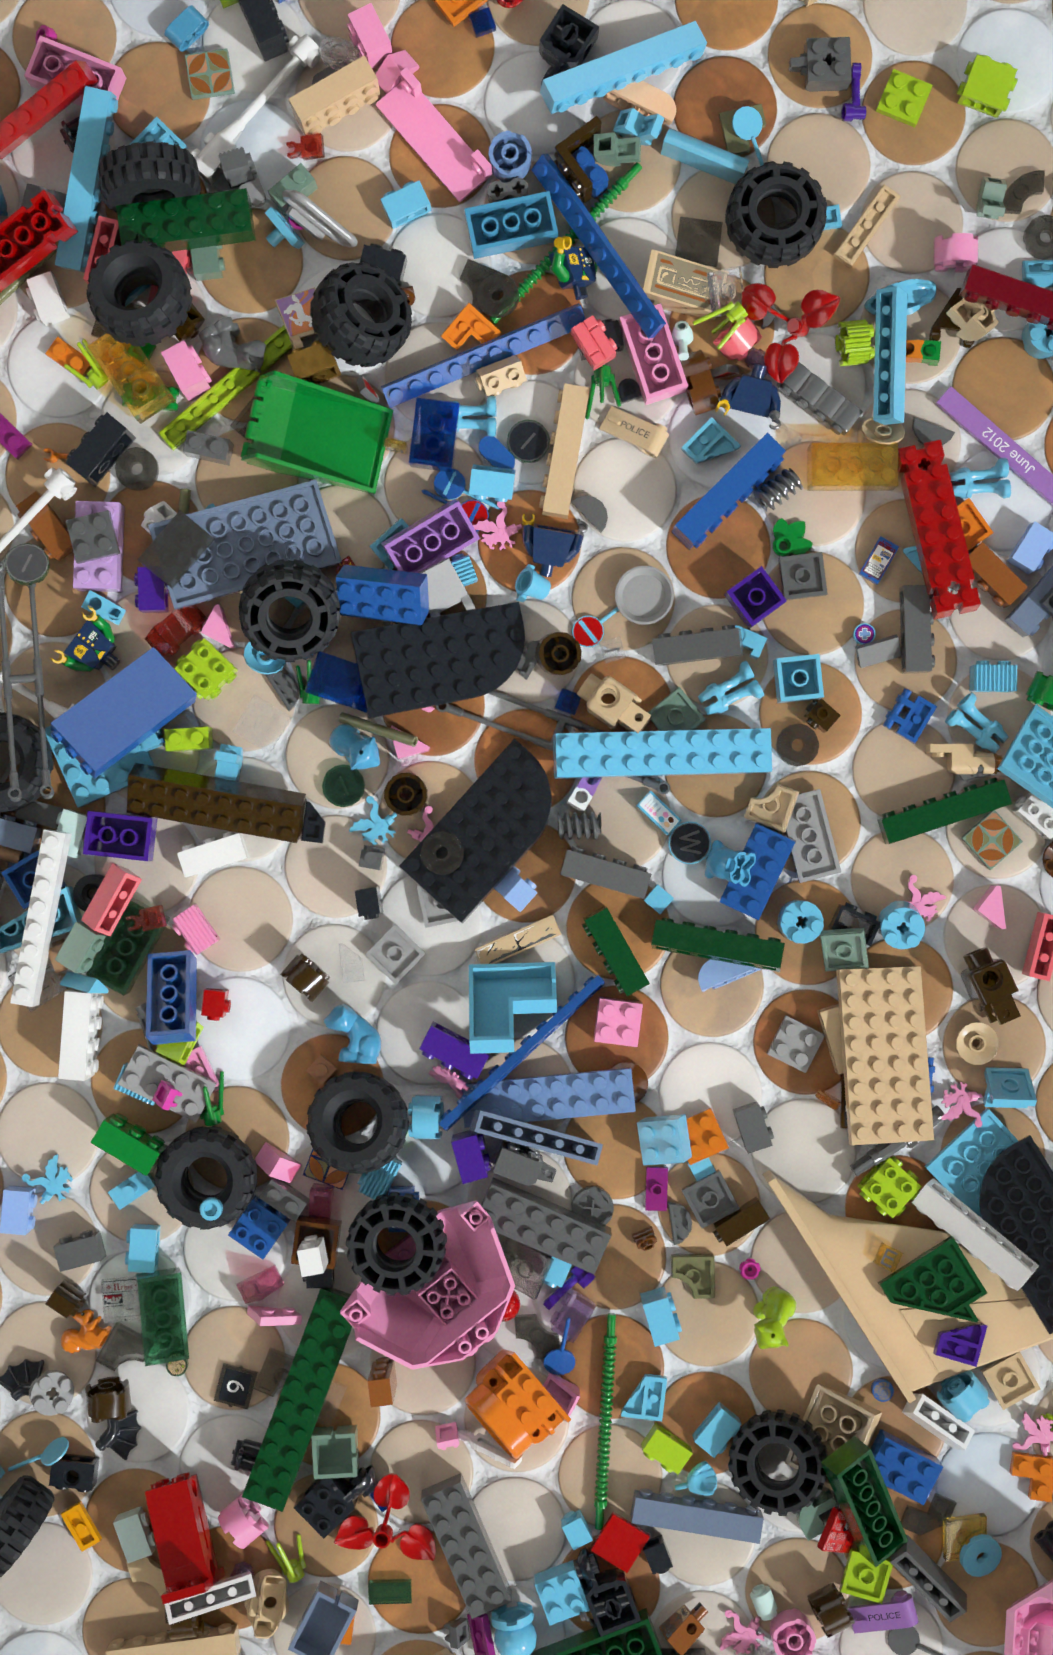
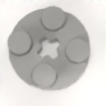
[29,1370,74,1416]

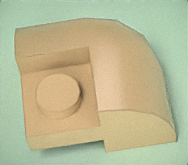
[946,298,999,341]

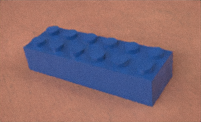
[672,432,786,550]

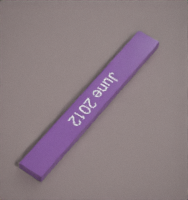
[935,386,1053,506]

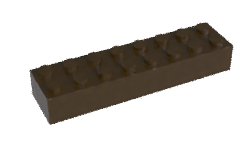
[126,763,306,843]

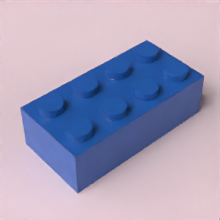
[336,565,429,625]
[719,822,796,920]
[146,950,197,1045]

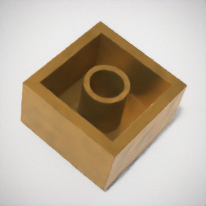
[287,340,341,385]

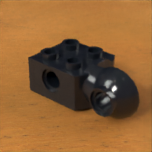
[539,4,599,85]
[294,1465,378,1539]
[573,1547,641,1637]

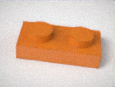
[45,336,92,381]

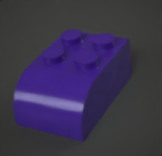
[83,811,158,861]

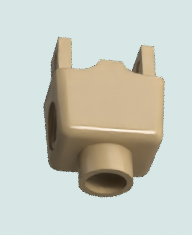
[577,673,651,733]

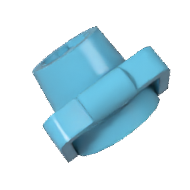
[515,564,551,602]

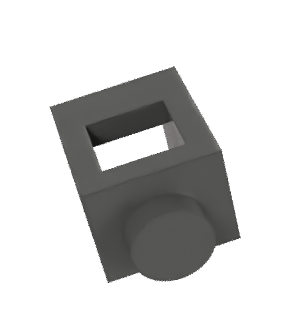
[359,845,385,870]

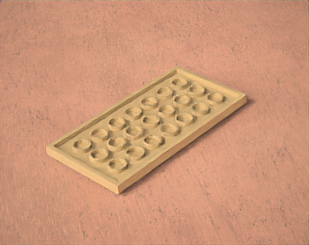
[836,966,934,1145]

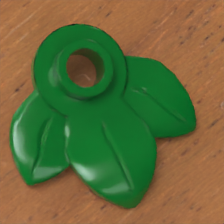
[772,518,813,557]

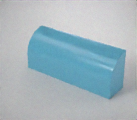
[661,128,750,184]

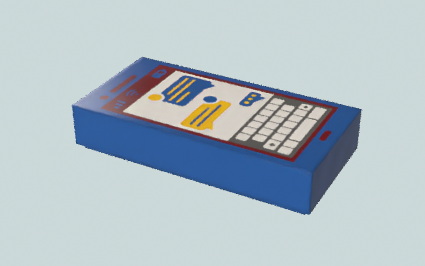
[858,536,899,585]

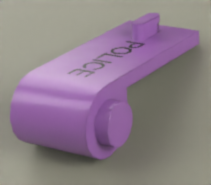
[848,1590,919,1634]

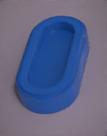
[479,436,515,469]

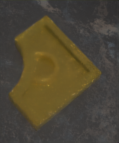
[943,1513,987,1562]

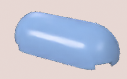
[698,959,762,992]

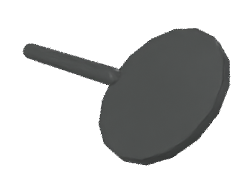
[887,1627,941,1655]

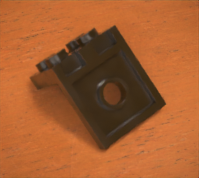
[554,116,602,204]

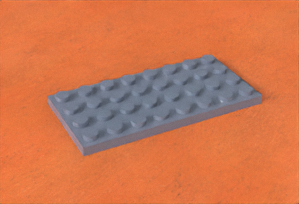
[148,480,342,610]

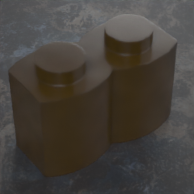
[45,1280,87,1319]

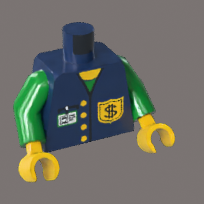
[549,236,611,300]
[50,605,120,672]

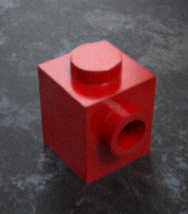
[201,988,231,1021]

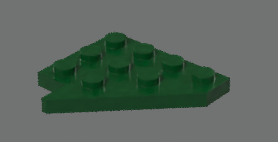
[878,1236,987,1322]

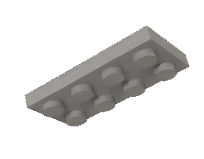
[786,789,841,883]
[118,1044,217,1122]

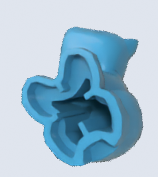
[329,724,380,770]
[704,840,756,887]
[324,1003,381,1064]

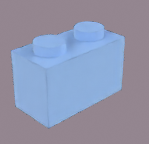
[1007,521,1053,574]
[0,1186,37,1235]

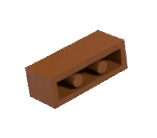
[16,491,73,561]
[969,542,1028,608]
[368,1357,397,1407]

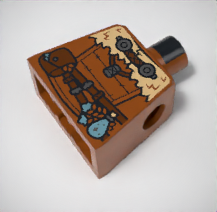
[659,1602,708,1655]

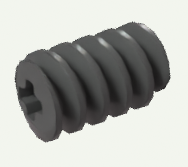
[754,468,803,512]
[558,812,601,840]

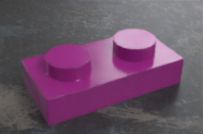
[0,413,33,460]
[467,1613,496,1655]

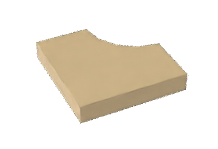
[744,784,800,832]

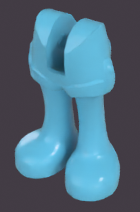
[437,396,497,437]
[949,458,1011,499]
[698,661,764,715]
[945,692,1009,753]

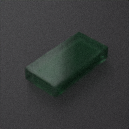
[368,1579,412,1605]

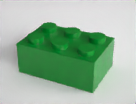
[90,1113,167,1176]

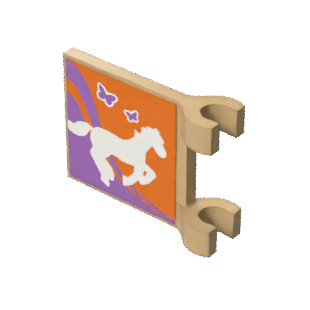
[275,287,318,350]

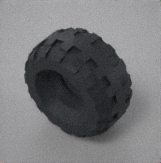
[725,161,827,268]
[86,240,192,347]
[310,262,412,367]
[239,559,340,662]
[0,712,54,812]
[306,1071,409,1174]
[155,1126,258,1230]

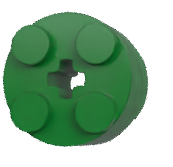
[1026,671,1053,712]

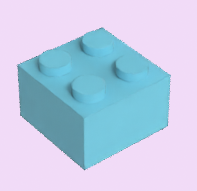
[773,654,824,703]
[637,1114,692,1165]
[640,1287,682,1347]
[534,1559,590,1625]

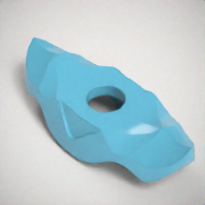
[864,279,936,315]

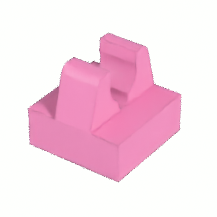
[435,1422,459,1450]

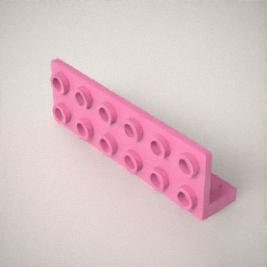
[376,67,492,202]

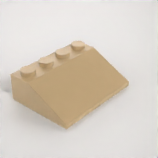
[785,1383,882,1490]

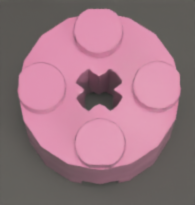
[934,233,978,273]
[218,1494,269,1549]
[770,1608,816,1655]

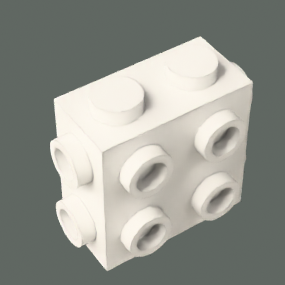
[1013,792,1053,839]

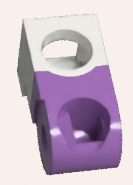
[566,777,602,813]

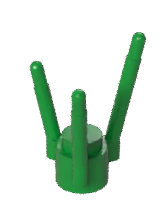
[585,365,621,419]
[296,656,332,704]
[200,1071,224,1126]

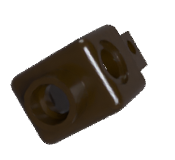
[961,947,1021,1025]

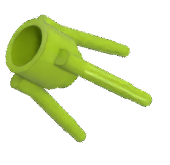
[693,301,748,349]
[64,339,110,390]
[266,1534,307,1583]

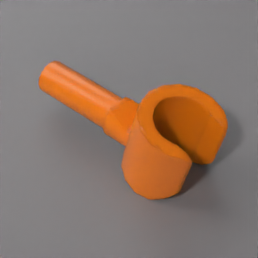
[43,448,69,463]

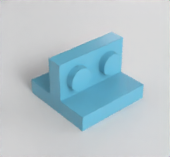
[983,1067,1037,1108]

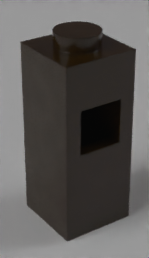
[713,1197,770,1246]

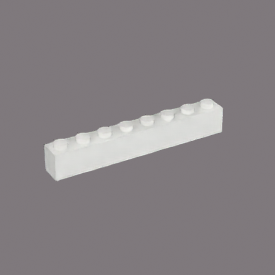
[10,829,72,1007]

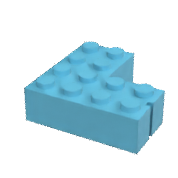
[469,962,557,1054]

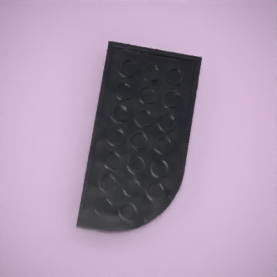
[350,602,525,719]
[399,739,552,924]
[979,1135,1053,1334]

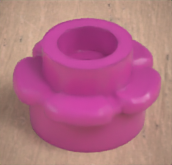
[739,1258,761,1280]

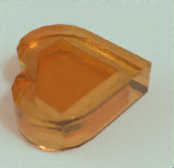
[815,1089,841,1110]

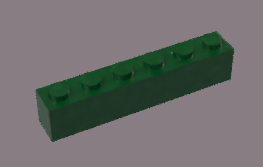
[877,777,1012,844]
[651,918,785,972]

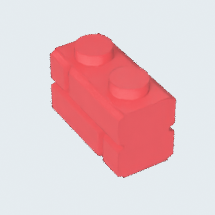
[571,316,617,371]

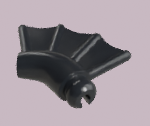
[0,1359,44,1401]
[95,1410,141,1460]

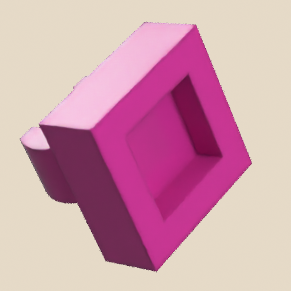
[152,1080,182,1110]

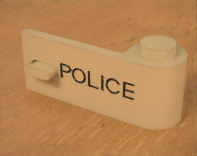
[599,406,669,458]

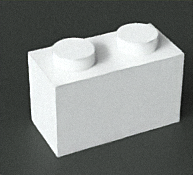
[26,271,71,326]
[297,1235,328,1277]

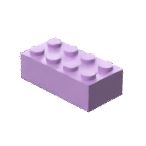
[73,501,125,592]

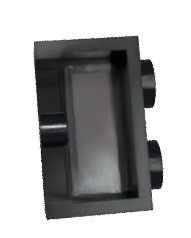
[828,902,881,946]

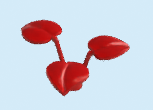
[742,283,840,383]
[334,1473,436,1561]

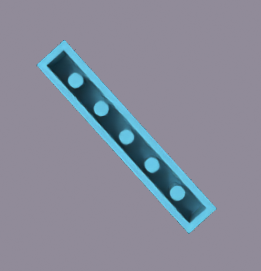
[873,286,907,425]

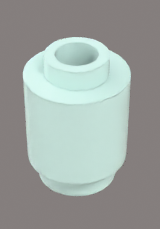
[750,1584,778,1621]

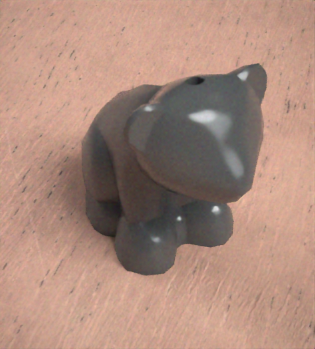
[199,317,266,373]

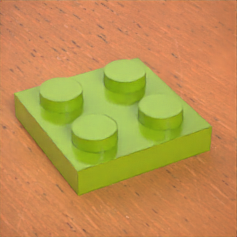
[875,69,933,128]
[839,1548,893,1604]

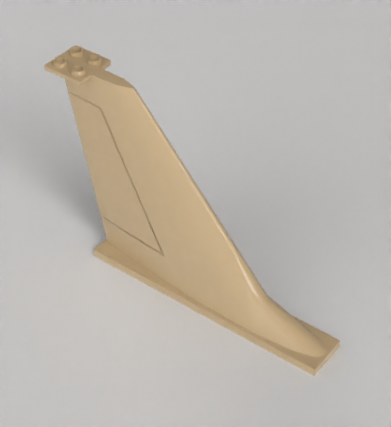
[762,1170,1053,1404]

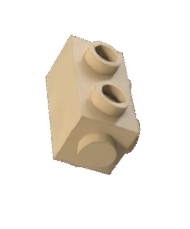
[475,355,527,396]

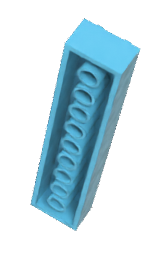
[553,728,772,779]

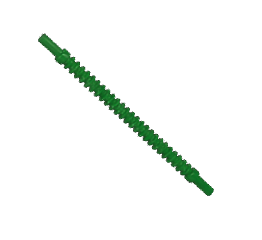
[489,162,642,324]
[594,1313,617,1530]

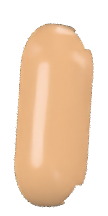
[603,81,676,126]

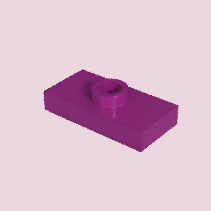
[645,1166,668,1211]

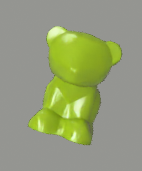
[753,1286,796,1349]

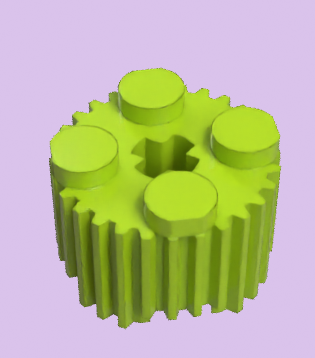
[835,319,875,366]

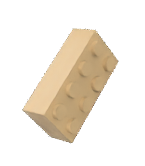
[289,55,381,138]

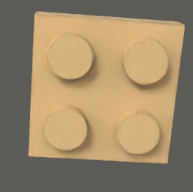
[980,1352,1041,1410]

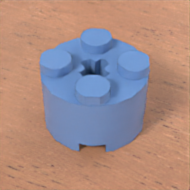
[488,131,532,183]

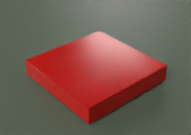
[590,1511,650,1573]

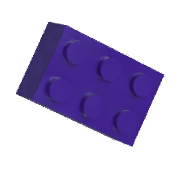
[419,1021,490,1080]

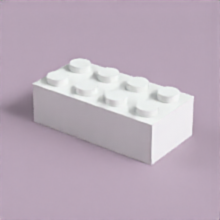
[58,989,104,1081]

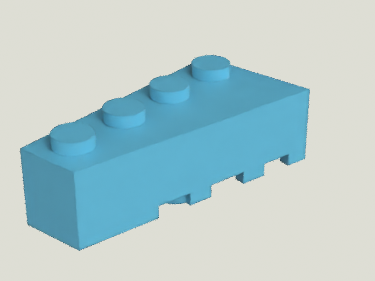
[0,886,84,954]

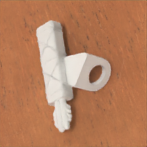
[458,1429,522,1469]

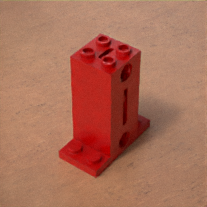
[145,1472,226,1605]

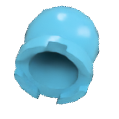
[491,1602,537,1655]

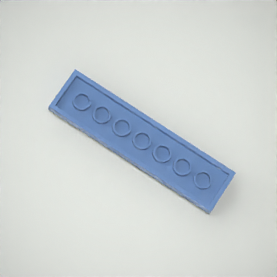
[462,1068,636,1128]

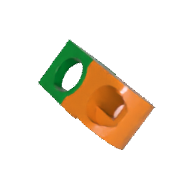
[906,340,941,366]

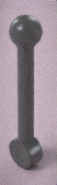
[580,1611,597,1628]

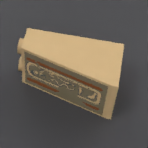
[643,249,728,320]

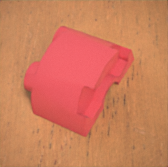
[713,317,762,361]

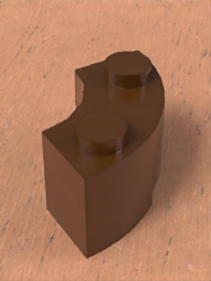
[680,350,721,416]

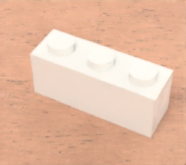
[177,831,250,878]
[902,1393,975,1450]

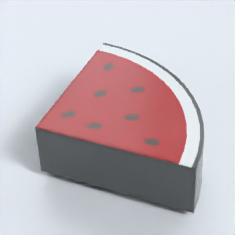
[710,364,739,379]
[357,376,379,404]

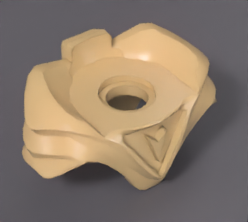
[244,1569,289,1639]

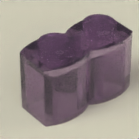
[549,1289,596,1343]

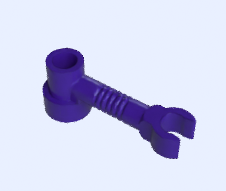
[841,63,866,122]
[543,1266,596,1310]

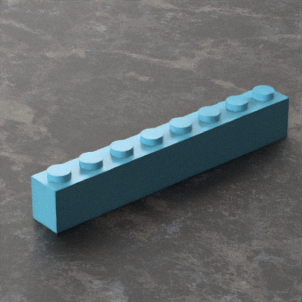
[540,21,707,114]
[55,86,118,273]

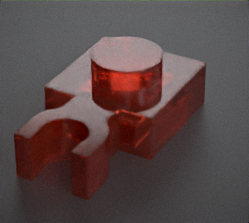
[286,133,325,161]
[126,905,167,931]

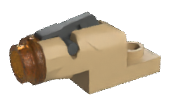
[925,744,1003,780]

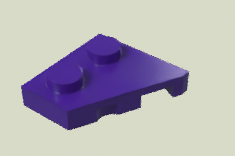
[933,1323,987,1367]

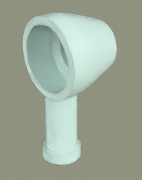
[672,321,693,360]

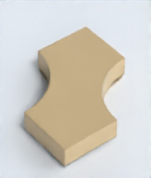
[126,1556,166,1596]

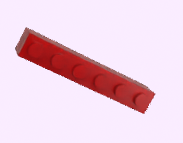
[0,60,98,159]

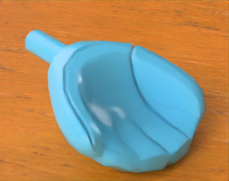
[675,1461,717,1496]

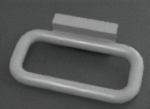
[282,190,358,247]

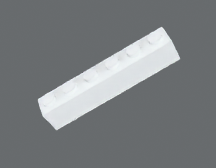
[912,1178,1039,1291]

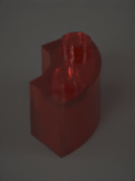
[145,604,208,657]

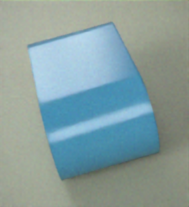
[164,5,209,52]

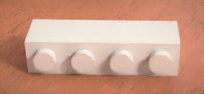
[165,1571,256,1625]

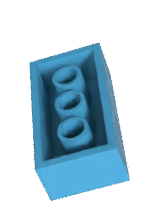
[464,191,558,259]

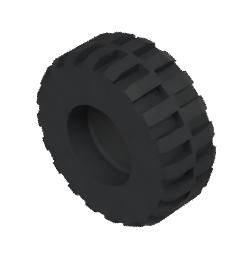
[98,141,201,213]
[346,1192,447,1296]
[728,1409,827,1516]
[0,1475,55,1577]

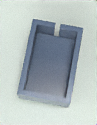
[288,1580,359,1655]

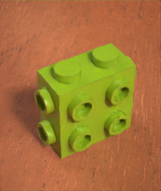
[957,54,1018,118]
[174,638,238,700]
[857,1155,922,1218]

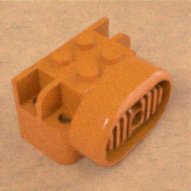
[465,1349,572,1459]

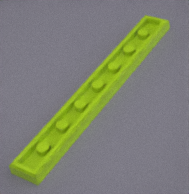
[158,325,303,451]

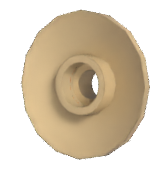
[862,418,905,445]
[956,1022,999,1065]

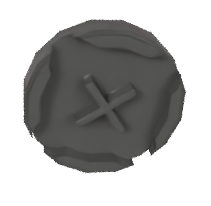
[571,1186,614,1226]

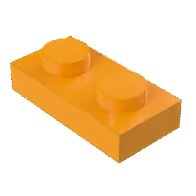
[60,1501,102,1552]

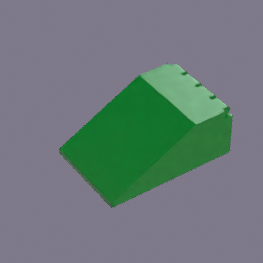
[241,371,394,494]

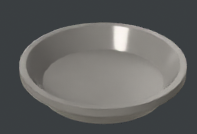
[615,566,674,625]

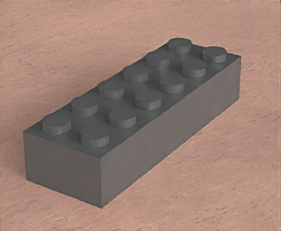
[481,1177,612,1274]
[421,1473,512,1619]

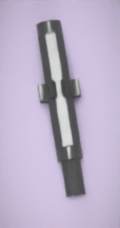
[850,1105,944,1176]

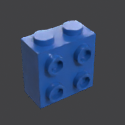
[228,1195,290,1260]

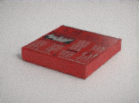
[817,1507,854,1553]

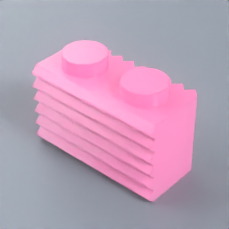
[172,904,220,955]

